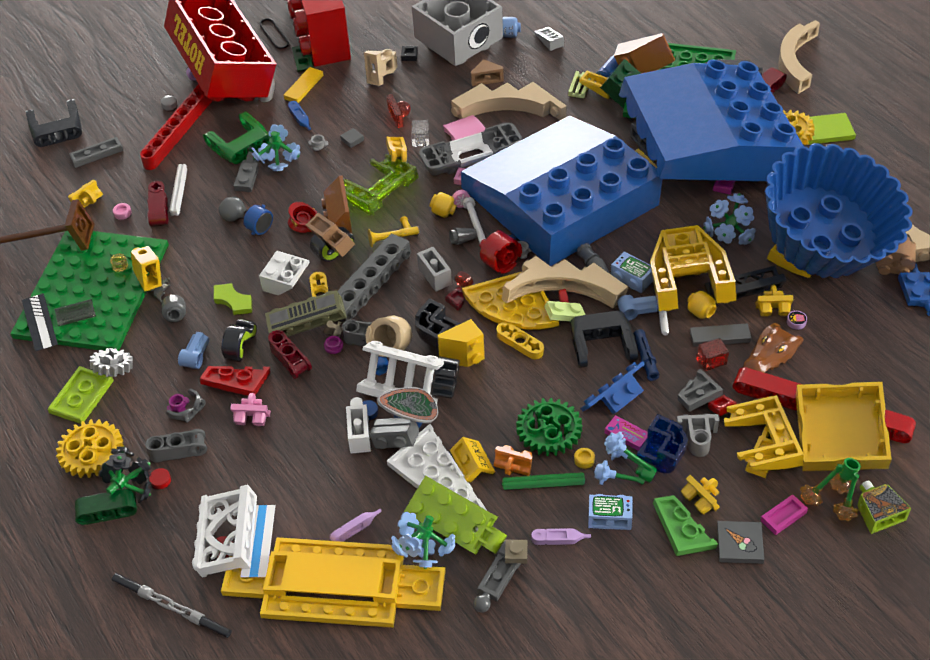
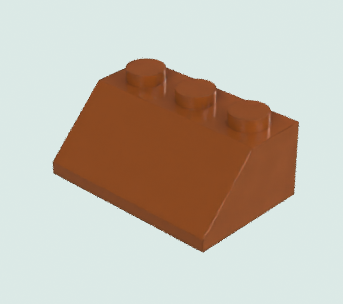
[321,175,352,234]

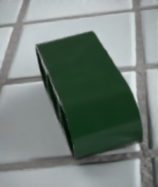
[75,489,137,525]

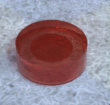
[455,271,474,288]

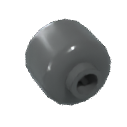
[161,295,186,322]

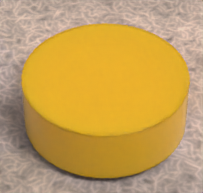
[574,448,595,469]

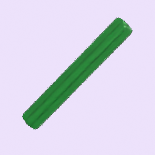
[502,472,585,490]

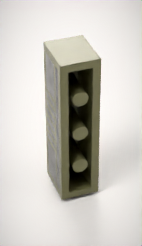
[265,290,347,337]

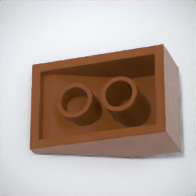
[614,33,675,74]

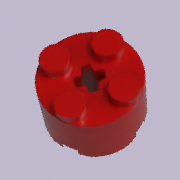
[479,230,522,274]

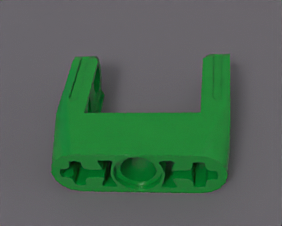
[203,111,271,164]

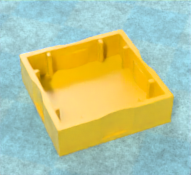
[796,382,892,471]

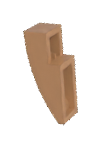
[306,213,355,257]

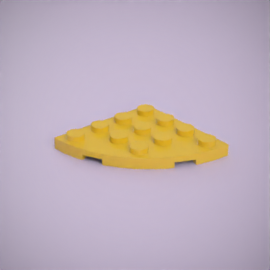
[462,272,559,330]

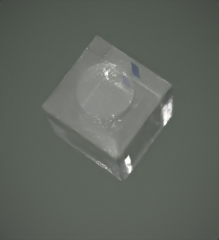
[411,120,430,146]

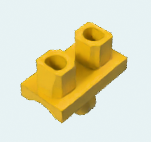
[68,180,103,208]
[755,285,793,316]
[681,475,720,515]

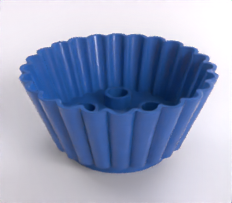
[765,143,913,278]

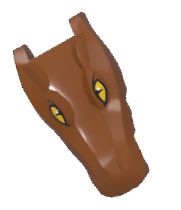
[743,323,803,373]

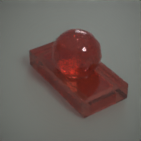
[386,94,411,128]

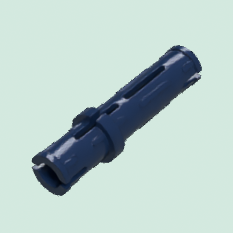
[633,329,660,381]

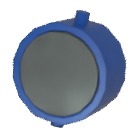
[244,204,273,235]

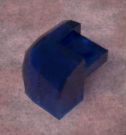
[637,414,688,473]

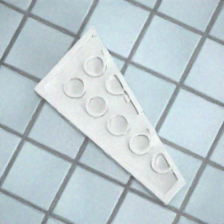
[387,424,486,532]

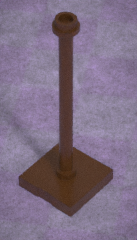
[0,199,95,251]

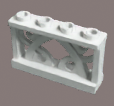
[192,485,257,577]

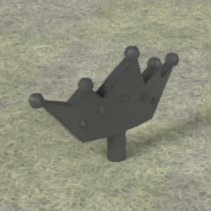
[150,277,171,303]

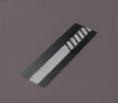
[22,294,58,351]

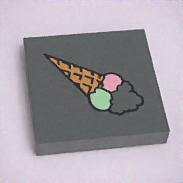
[717,521,764,564]

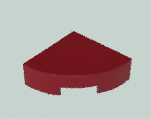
[445,287,464,311]

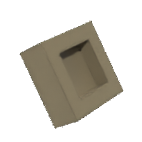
[505,540,528,564]

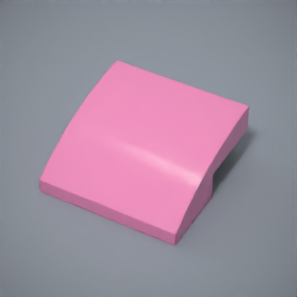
[443,115,486,141]

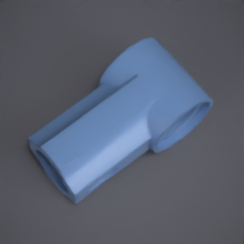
[617,295,658,320]
[178,332,209,369]

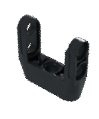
[25,99,82,147]
[570,311,638,368]

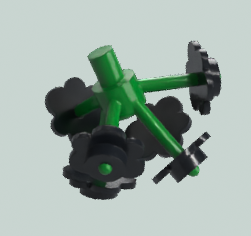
[99,446,152,503]

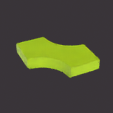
[214,283,252,315]

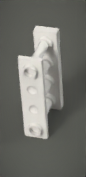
[356,341,444,404]

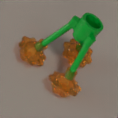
[800,458,861,521]

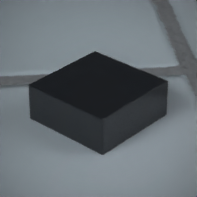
[401,46,418,61]

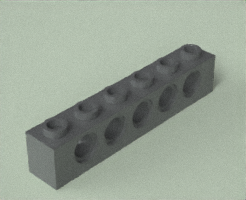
[338,233,411,322]

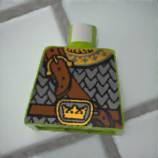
[858,481,911,534]

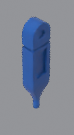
[288,101,311,130]

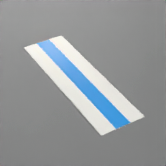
[241,505,276,577]

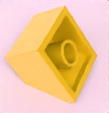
[437,319,485,367]

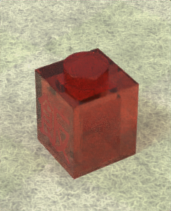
[696,338,729,371]

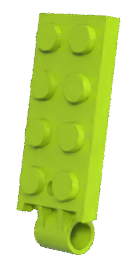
[404,475,507,555]

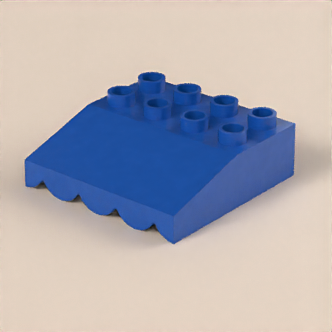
[619,60,804,181]
[461,116,662,266]

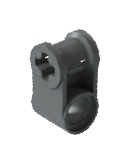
[342,320,372,346]

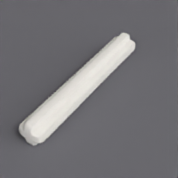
[169,164,187,216]

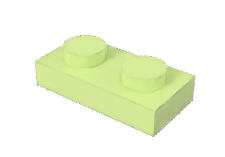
[544,301,585,321]

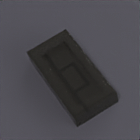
[55,299,96,326]

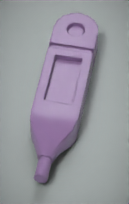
[330,509,382,542]
[531,529,591,545]

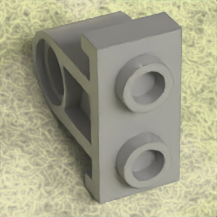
[676,414,719,457]

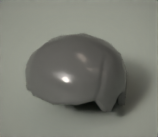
[219,196,247,222]

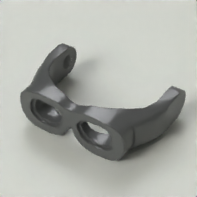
[166,388,206,422]

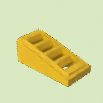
[579,71,610,99]

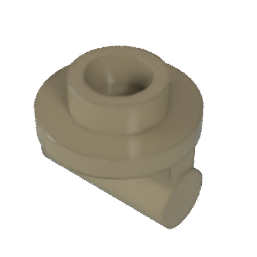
[323,321,343,337]

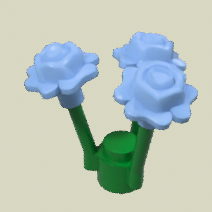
[594,432,657,485]

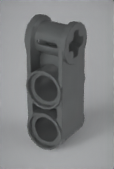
[145,429,207,463]

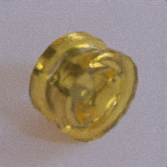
[110,254,128,272]

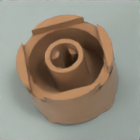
[876,237,916,275]

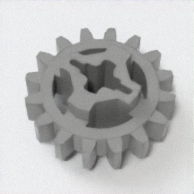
[90,348,133,377]

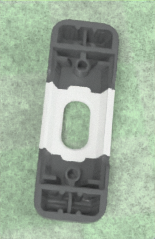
[419,123,522,176]

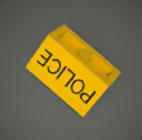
[450,437,495,482]

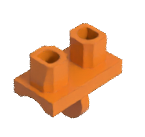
[493,445,533,476]

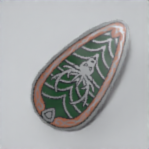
[377,387,438,423]

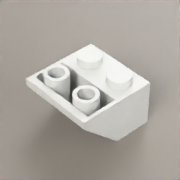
[259,251,310,296]

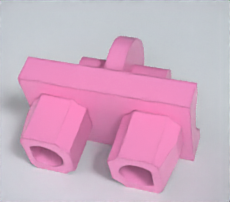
[231,393,271,426]

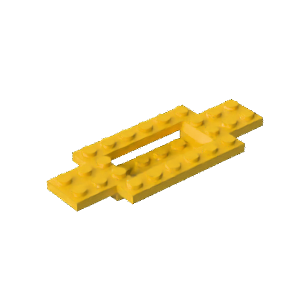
[221,537,445,628]

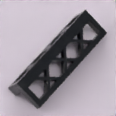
[704,266,786,304]

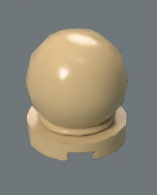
[366,315,413,357]

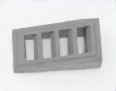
[535,27,564,51]

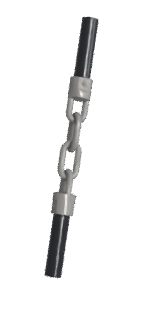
[112,573,232,638]

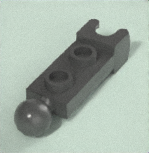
[473,541,521,613]

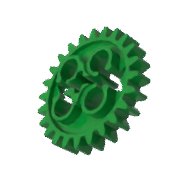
[516,398,582,456]

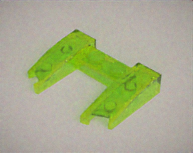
[343,154,419,215]

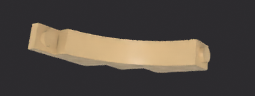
[451,82,566,120]

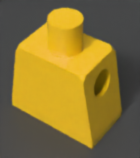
[131,246,162,291]

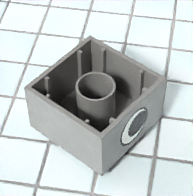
[412,0,503,66]

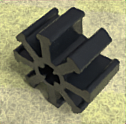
[432,357,460,399]

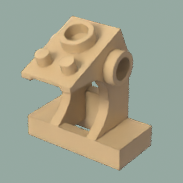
[364,49,397,86]

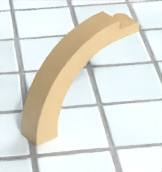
[778,20,820,94]

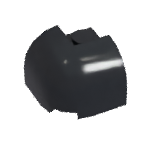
[415,298,461,349]

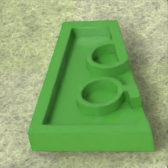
[653,495,718,556]

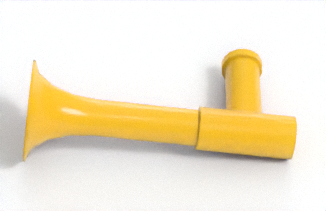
[368,216,419,247]

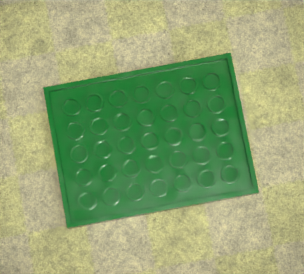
[10,231,169,351]

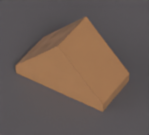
[471,59,504,86]

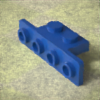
[580,361,645,414]

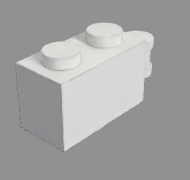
[346,397,371,454]

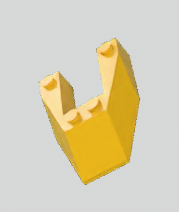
[650,225,736,311]

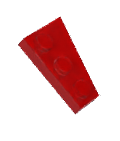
[200,366,271,396]

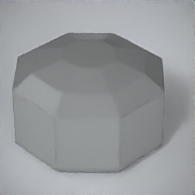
[161,95,177,111]

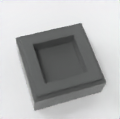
[340,128,364,148]

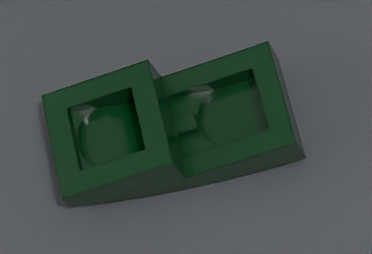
[292,46,313,72]

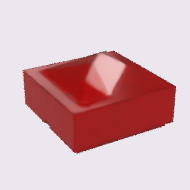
[708,395,736,416]

